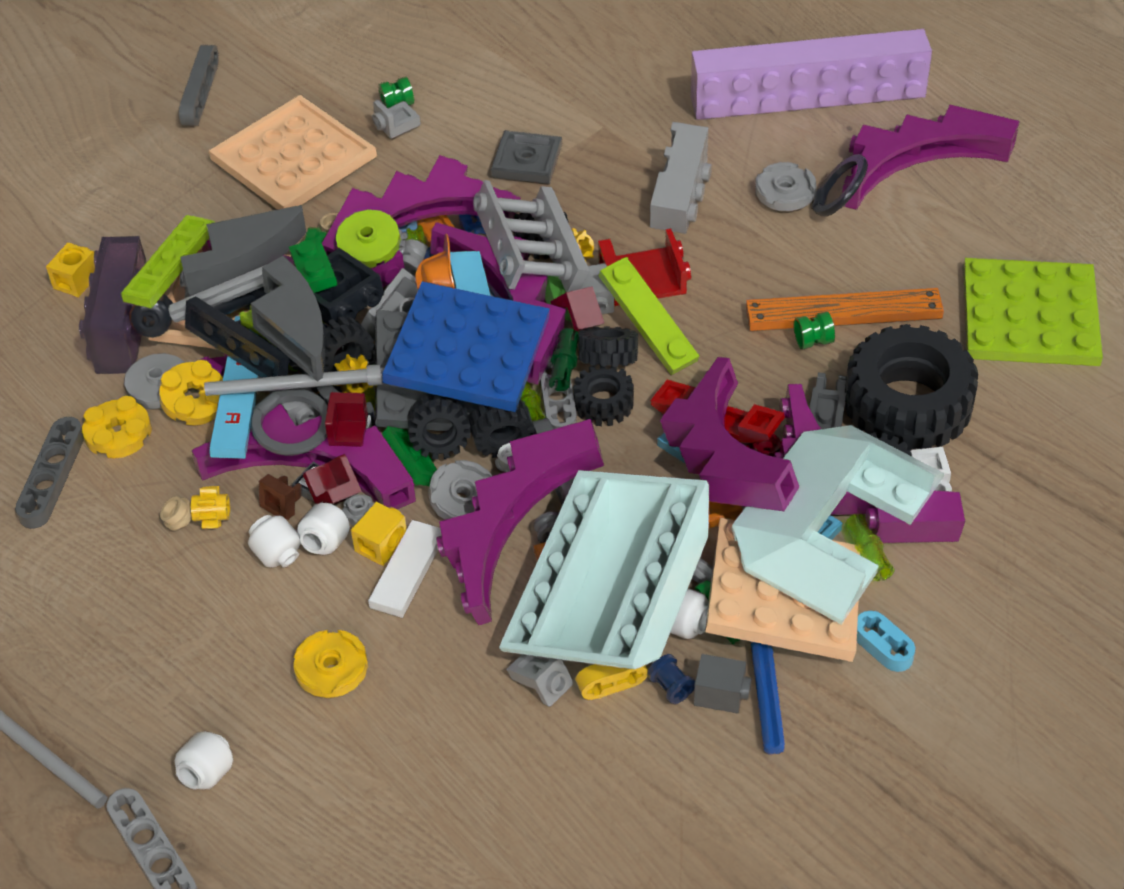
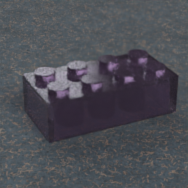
[79,236,147,374]

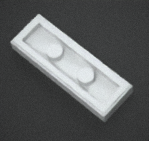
[368,520,442,618]

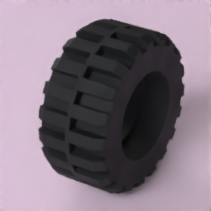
[845,324,978,450]

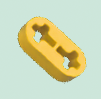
[575,664,648,700]

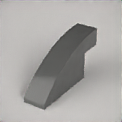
[180,205,307,297]
[251,256,325,382]

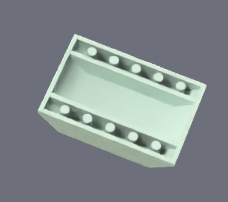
[499,470,709,669]

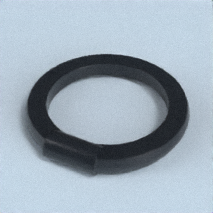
[812,154,868,217]

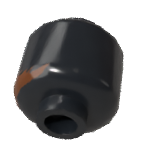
[129,294,173,338]

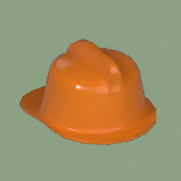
[415,234,455,289]

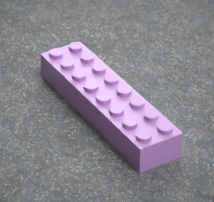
[691,29,932,120]

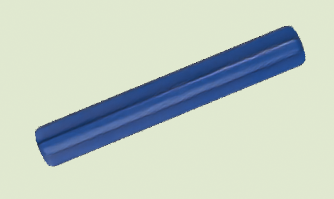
[751,642,785,755]

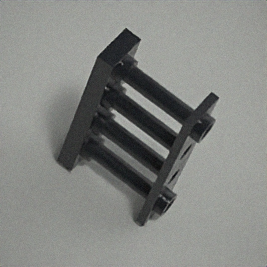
[185,287,328,378]

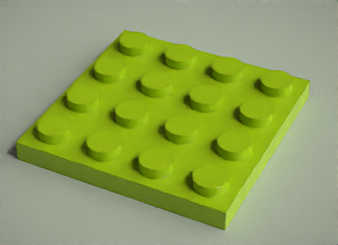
[963,258,1103,366]

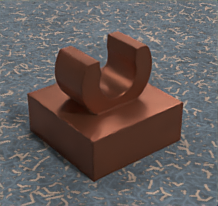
[259,474,302,520]

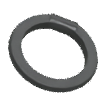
[251,389,328,455]

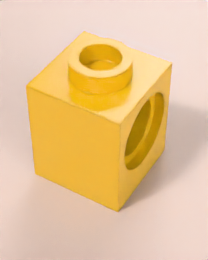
[46,242,100,297]
[351,502,407,566]

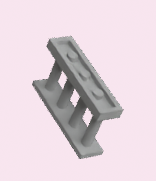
[473,180,590,292]

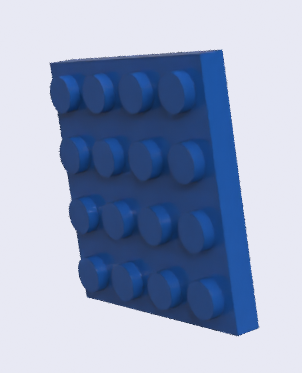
[382,281,550,412]

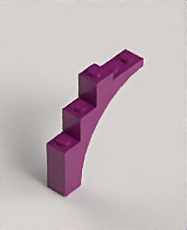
[842,104,1020,210]
[322,155,521,255]
[430,222,566,385]
[660,357,800,512]
[774,384,966,543]
[191,404,416,510]
[436,419,604,625]

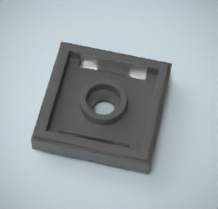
[491,130,562,184]

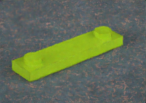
[121,215,215,309]
[598,257,700,376]

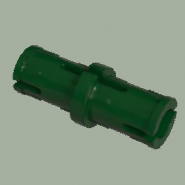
[549,328,579,391]

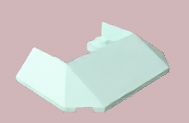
[732,425,944,624]

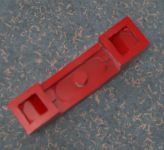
[650,379,785,443]

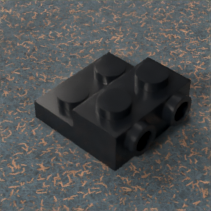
[314,248,384,325]

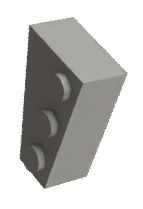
[650,122,712,234]

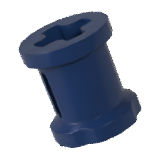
[647,654,695,704]

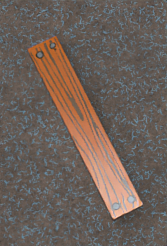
[746,288,944,331]

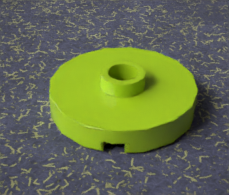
[336,210,401,268]

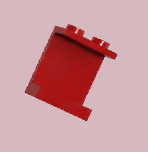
[598,228,691,306]

